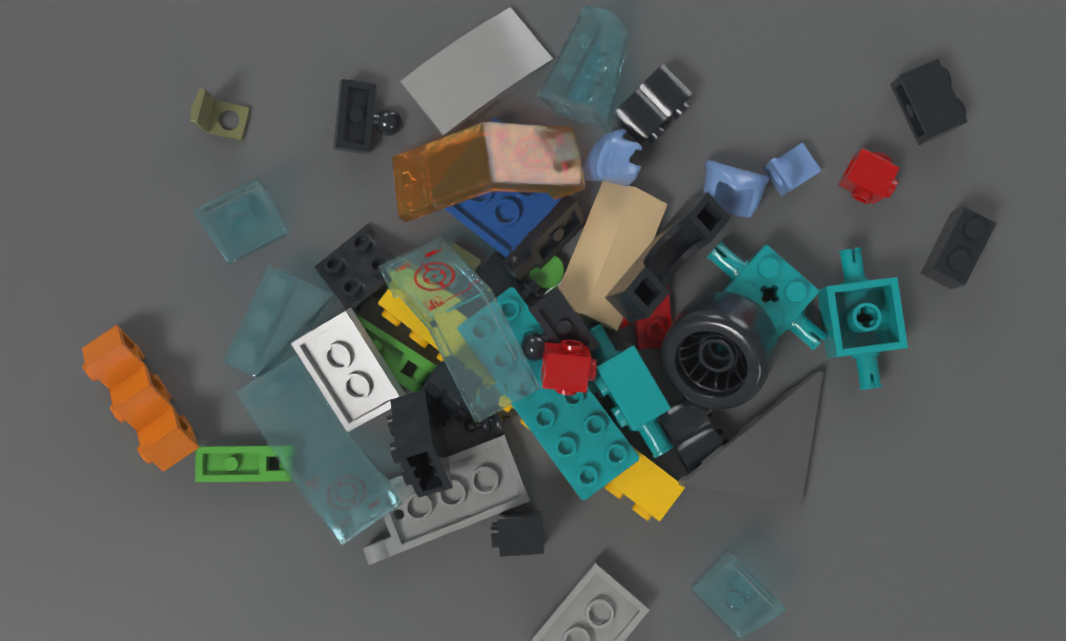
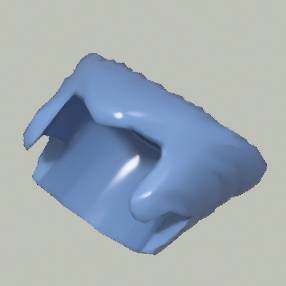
[582,129,642,186]
[703,160,769,218]

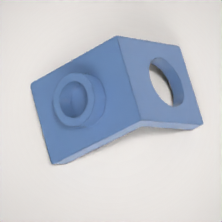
[763,143,821,197]

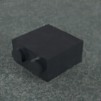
[387,390,453,498]

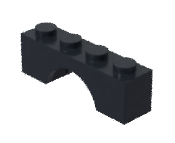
[605,192,731,322]

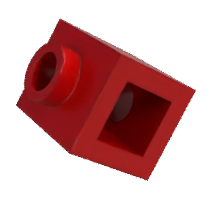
[838,148,900,204]
[540,340,596,396]

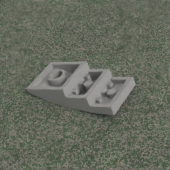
[400,7,553,138]

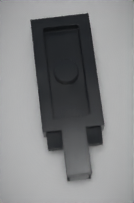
[501,195,586,281]

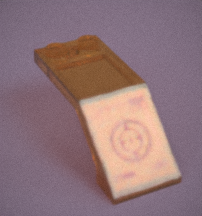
[392,122,586,222]

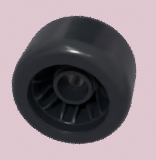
[661,291,778,409]

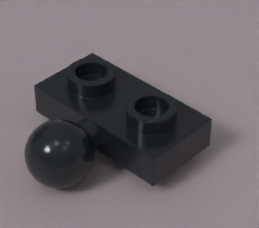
[333,79,402,154]
[520,286,600,361]

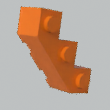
[82,325,199,472]

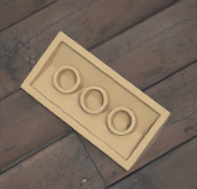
[559,181,667,332]

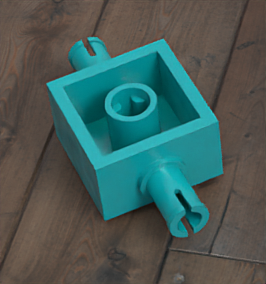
[706,241,827,351]
[817,248,908,390]
[590,324,673,458]

